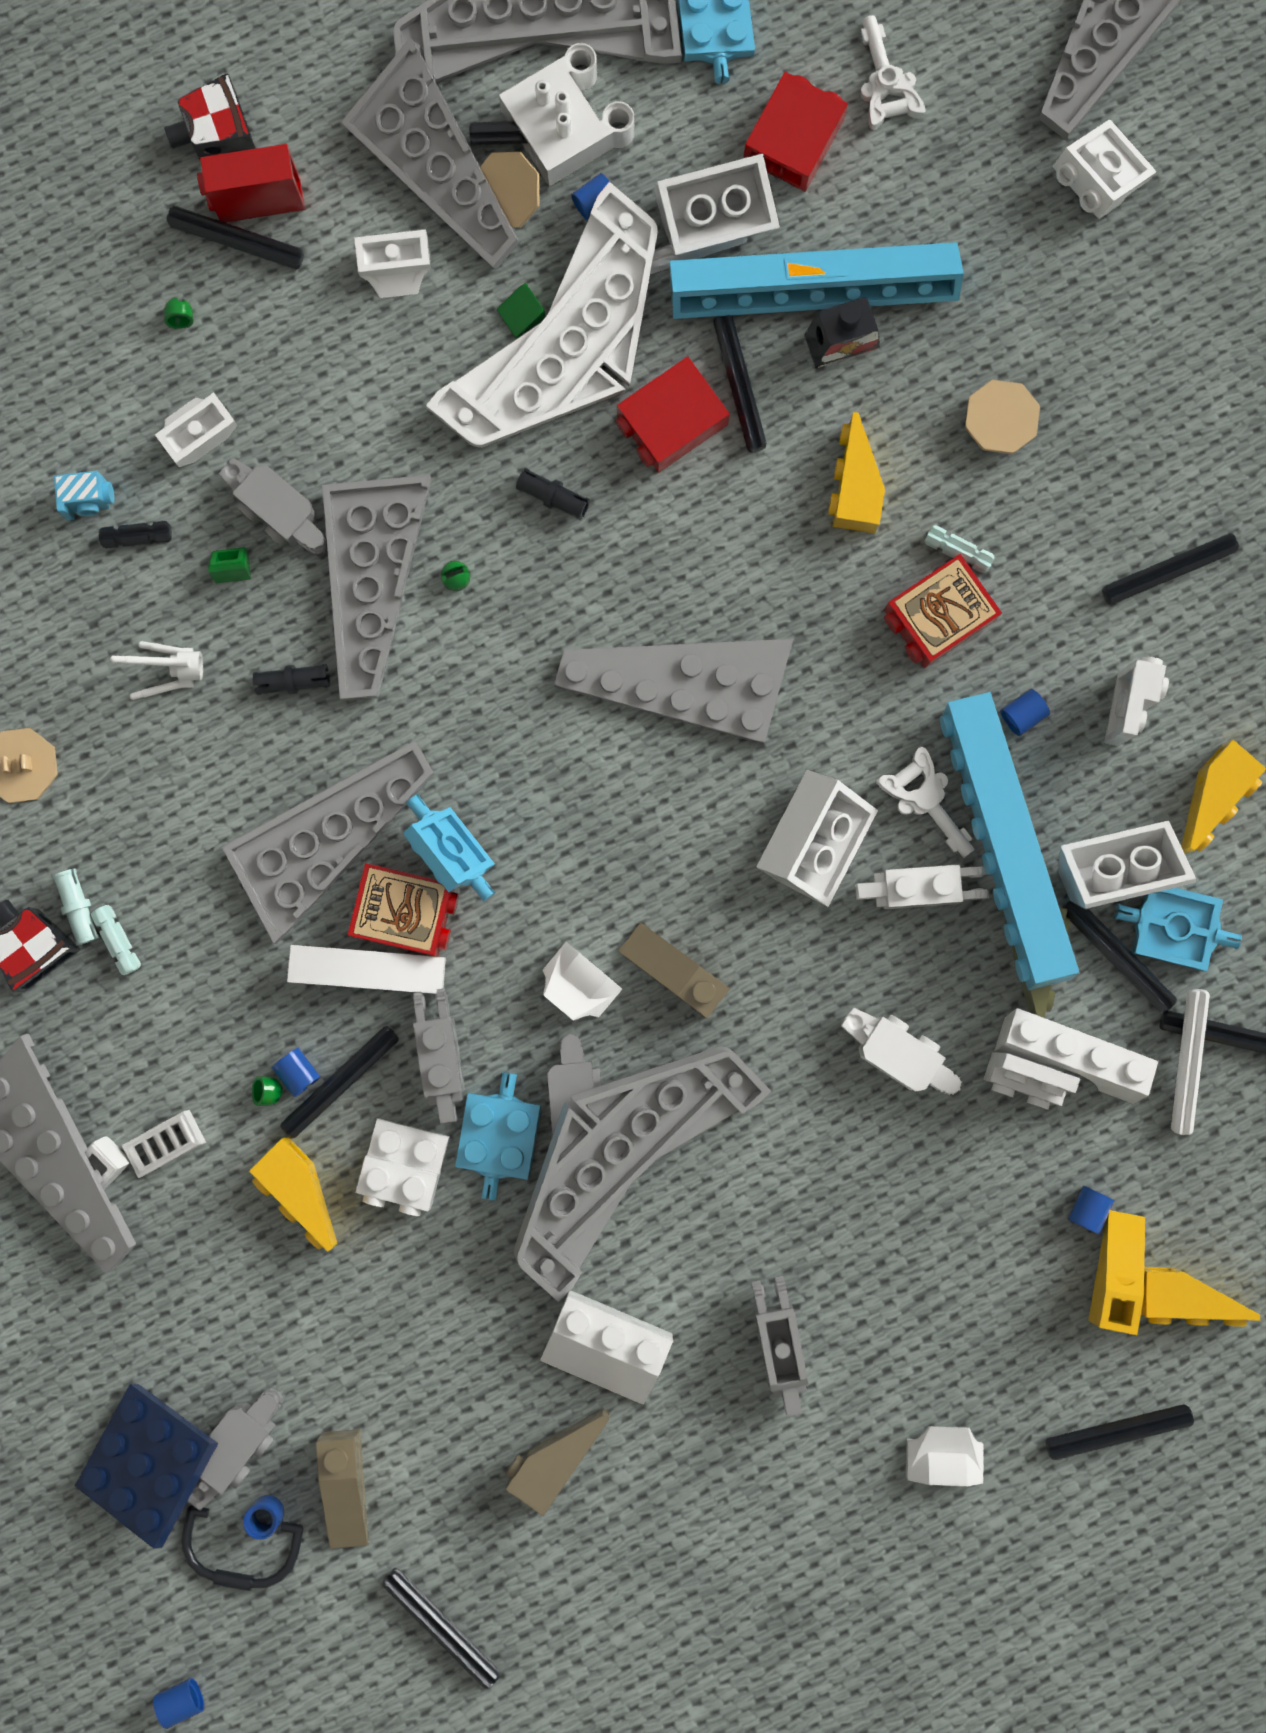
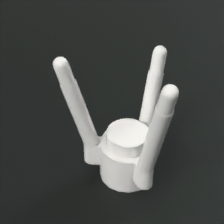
[110,641,203,700]

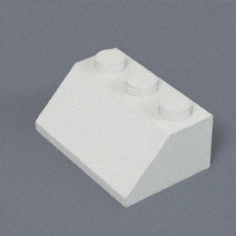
[654,154,780,256]
[756,770,878,907]
[1058,820,1196,909]
[540,1290,673,1405]

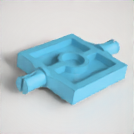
[676,0,755,84]
[403,794,496,902]
[1114,888,1242,972]
[455,1072,542,1200]

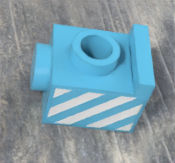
[54,471,115,521]

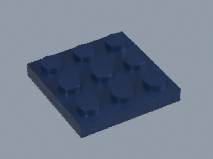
[75,1384,218,1549]

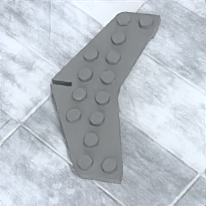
[393,0,681,82]
[513,1046,771,1302]

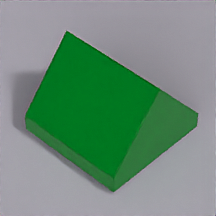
[208,547,251,584]

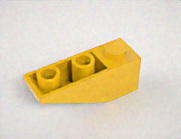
[828,412,885,534]
[1181,740,1266,854]
[249,1137,338,1252]
[1088,1210,1145,1335]
[1141,1267,1260,1327]

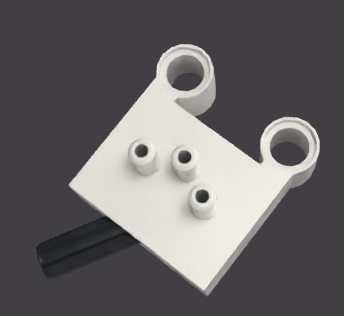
[469,43,634,187]

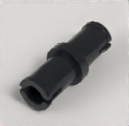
[516,468,591,520]
[253,664,330,695]

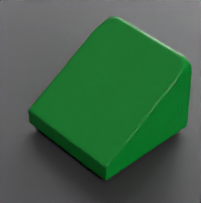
[497,283,546,339]

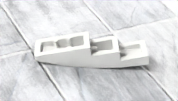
[287,945,446,994]

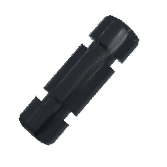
[99,521,172,549]

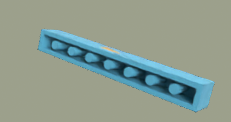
[670,242,964,319]
[940,692,1080,991]

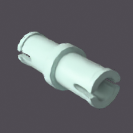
[52,869,100,946]

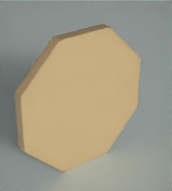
[480,152,540,228]
[965,380,1040,454]
[0,728,58,803]

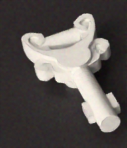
[860,15,925,130]
[876,746,975,858]

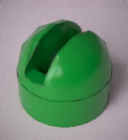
[164,297,194,329]
[441,561,470,591]
[252,1076,283,1106]

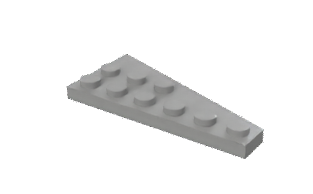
[1038,0,1182,140]
[222,740,434,944]
[0,1033,136,1274]

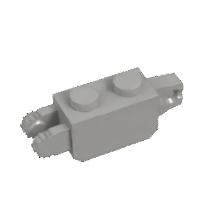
[219,458,327,557]
[413,988,465,1124]
[547,1033,601,1134]
[752,1276,808,1417]
[188,1387,284,1510]

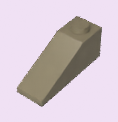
[618,922,730,1019]
[505,1408,609,1516]
[316,1429,369,1549]

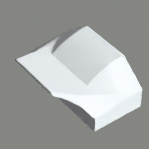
[354,230,431,298]
[155,393,238,467]
[543,942,622,1021]
[906,1426,983,1486]

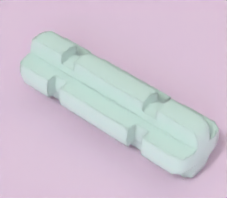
[925,525,995,573]
[91,905,141,975]

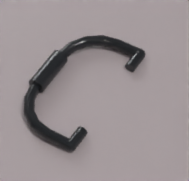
[182,1506,303,1591]

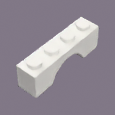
[994,1008,1158,1104]

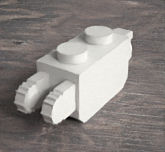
[855,865,989,909]
[841,1008,962,1095]

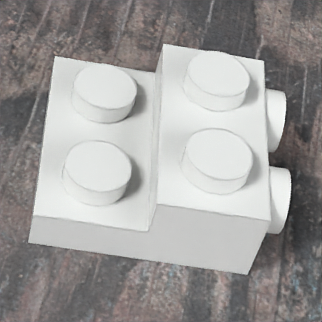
[1052,119,1156,219]
[1104,657,1169,746]
[983,1052,1080,1110]
[356,1118,450,1216]

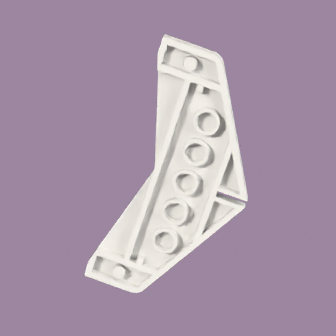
[426,182,658,448]

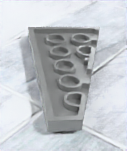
[341,37,520,270]
[322,475,432,701]
[554,639,793,745]

